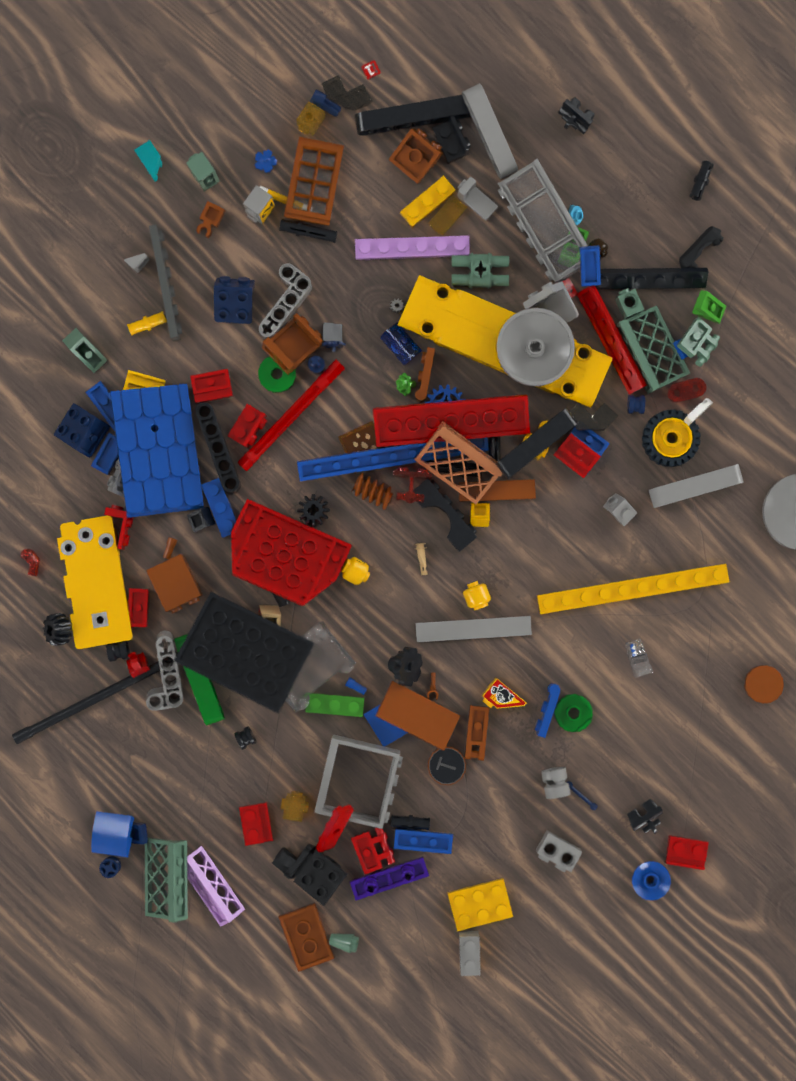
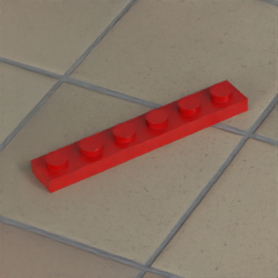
[577,285,647,395]

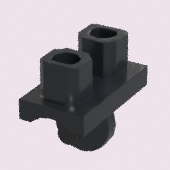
[558,97,595,134]
[627,799,663,834]

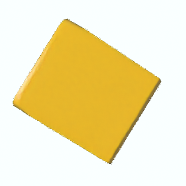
[470,503,490,527]

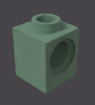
[615,288,645,320]

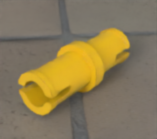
[127,311,167,336]

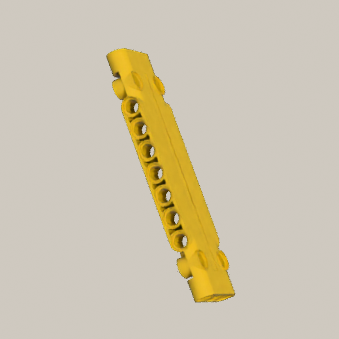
[398,275,613,408]

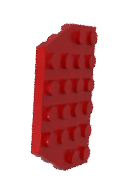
[231,499,352,606]

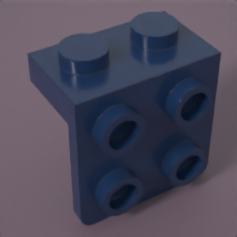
[214,276,255,324]

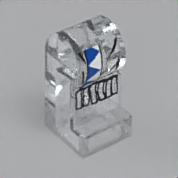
[625,638,653,678]

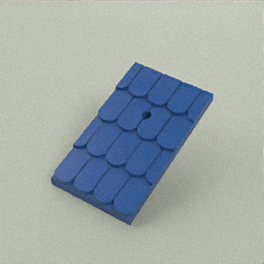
[110,384,204,518]

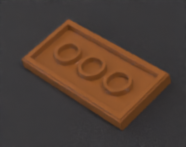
[375,681,460,751]

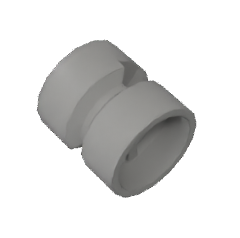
[541,767,570,799]

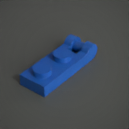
[534,683,561,738]

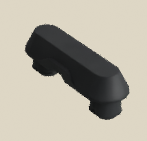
[679,226,724,268]

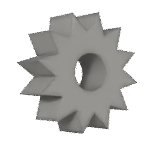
[390,298,405,313]

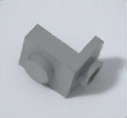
[603,493,637,527]

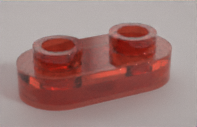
[668,378,706,403]

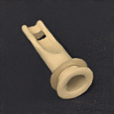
[414,543,428,575]

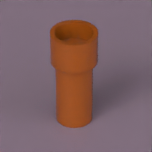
[163,537,178,559]

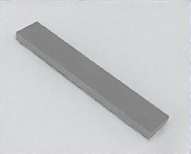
[416,616,532,642]

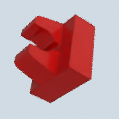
[126,651,150,678]

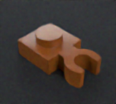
[196,201,225,238]

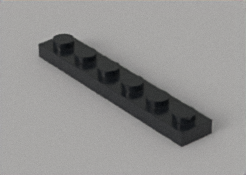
[595,268,708,289]

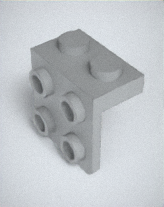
[523,281,579,323]

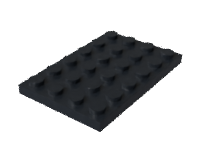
[174,592,315,714]

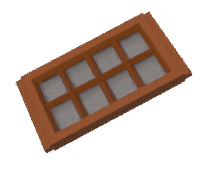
[284,137,344,226]

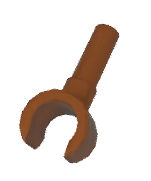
[427,673,439,700]

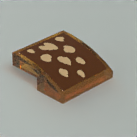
[338,421,382,474]

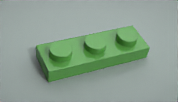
[305,692,364,717]

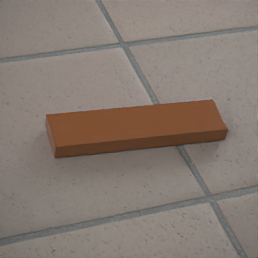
[458,479,536,502]

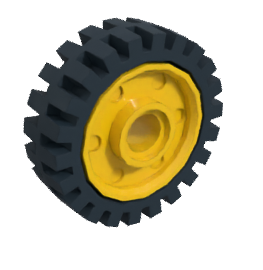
[642,410,701,467]

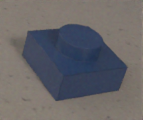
[130,822,148,845]

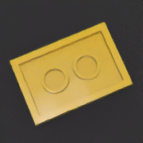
[447,878,513,931]

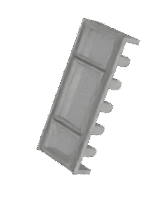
[497,158,588,283]

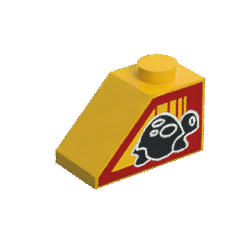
[481,677,526,709]

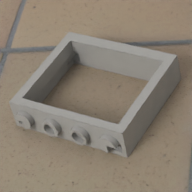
[314,734,403,829]

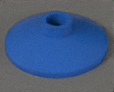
[632,861,671,900]

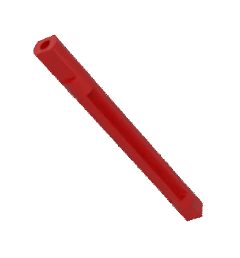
[237,359,345,472]

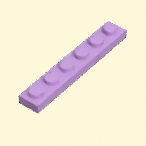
[355,236,470,260]

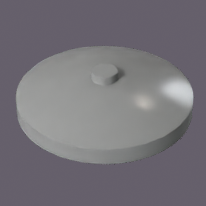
[496,308,575,386]
[762,474,796,550]

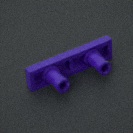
[350,856,429,900]

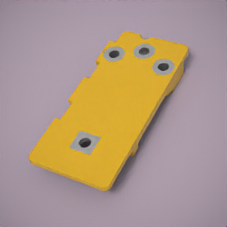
[57,515,133,649]

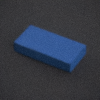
[580,245,601,286]
[91,433,119,475]

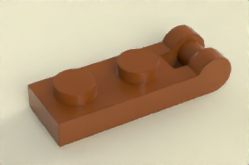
[415,347,435,403]
[465,705,489,761]

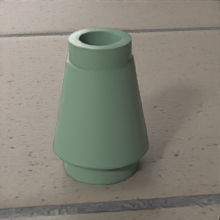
[329,933,359,953]

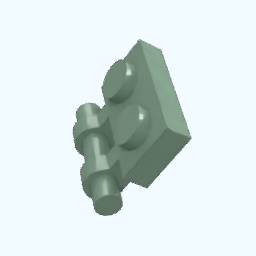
[677,317,720,367]

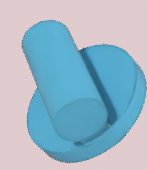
[568,205,583,225]

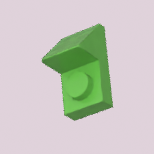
[692,290,726,324]

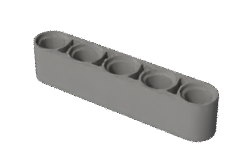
[462,83,518,179]
[648,464,744,508]

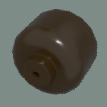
[589,238,608,258]

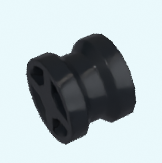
[234,726,257,750]

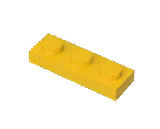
[400,176,456,228]

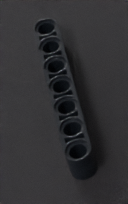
[355,95,472,136]

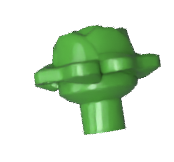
[396,373,416,396]

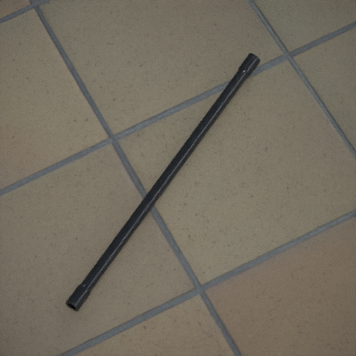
[12,651,178,744]

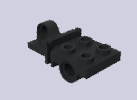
[272,844,347,906]

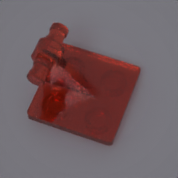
[393,467,432,503]

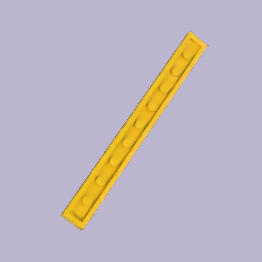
[537,564,729,614]

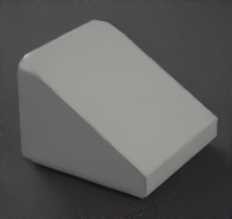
[124,253,149,273]

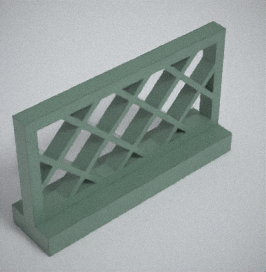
[616,305,690,395]
[145,838,188,922]

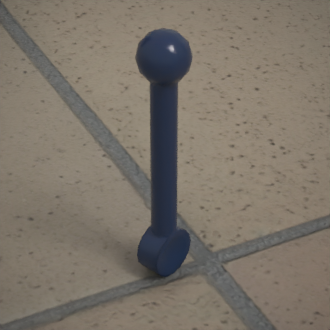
[567,781,598,810]

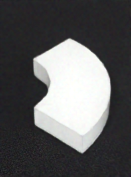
[684,398,713,426]

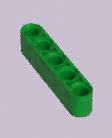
[174,634,225,726]

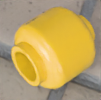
[341,557,370,585]
[463,581,491,611]

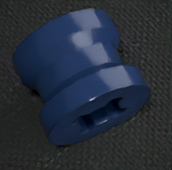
[627,395,645,414]
[99,856,121,878]

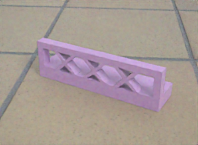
[187,846,245,927]

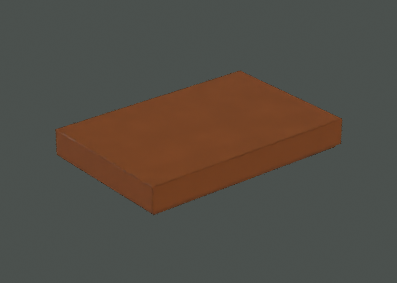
[278,903,335,972]

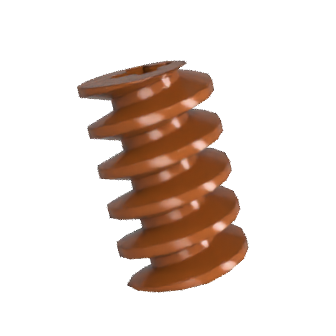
[351,473,394,510]

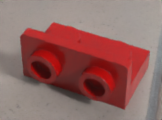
[227,404,268,448]

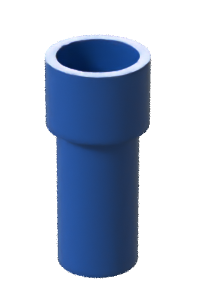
[345,677,367,695]

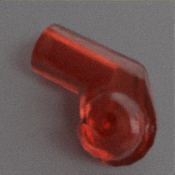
[21,549,40,576]

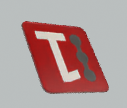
[362,60,381,79]

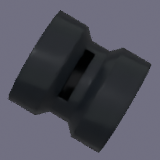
[106,641,130,662]

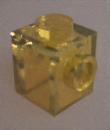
[296,101,325,136]
[281,791,309,822]

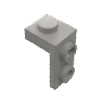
[457,176,498,221]

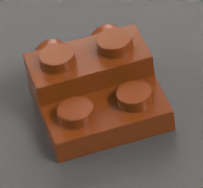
[388,128,443,184]

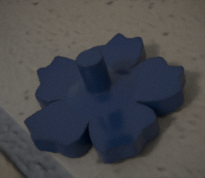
[322,341,346,352]

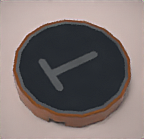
[428,746,466,785]

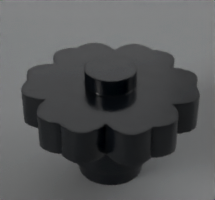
[388,647,423,686]

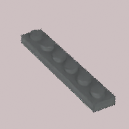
[149,224,183,341]

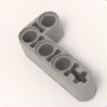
[259,263,312,339]
[146,630,183,711]

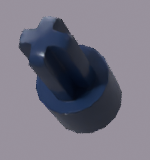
[308,89,341,117]
[308,356,326,375]

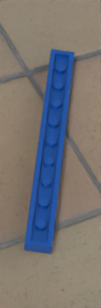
[297,438,489,481]

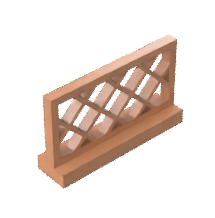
[415,421,502,504]

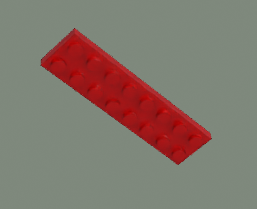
[373,394,530,447]

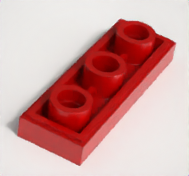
[316,805,354,853]

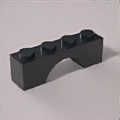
[410,478,477,552]

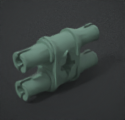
[451,253,509,289]

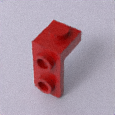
[104,505,133,550]

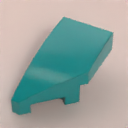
[134,140,163,182]

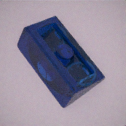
[380,322,422,366]

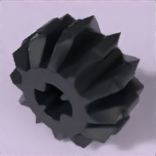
[297,494,330,527]
[43,613,73,646]

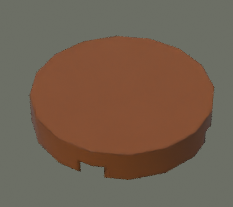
[744,665,784,704]

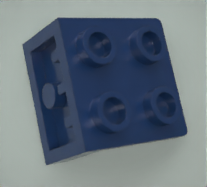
[54,403,110,458]

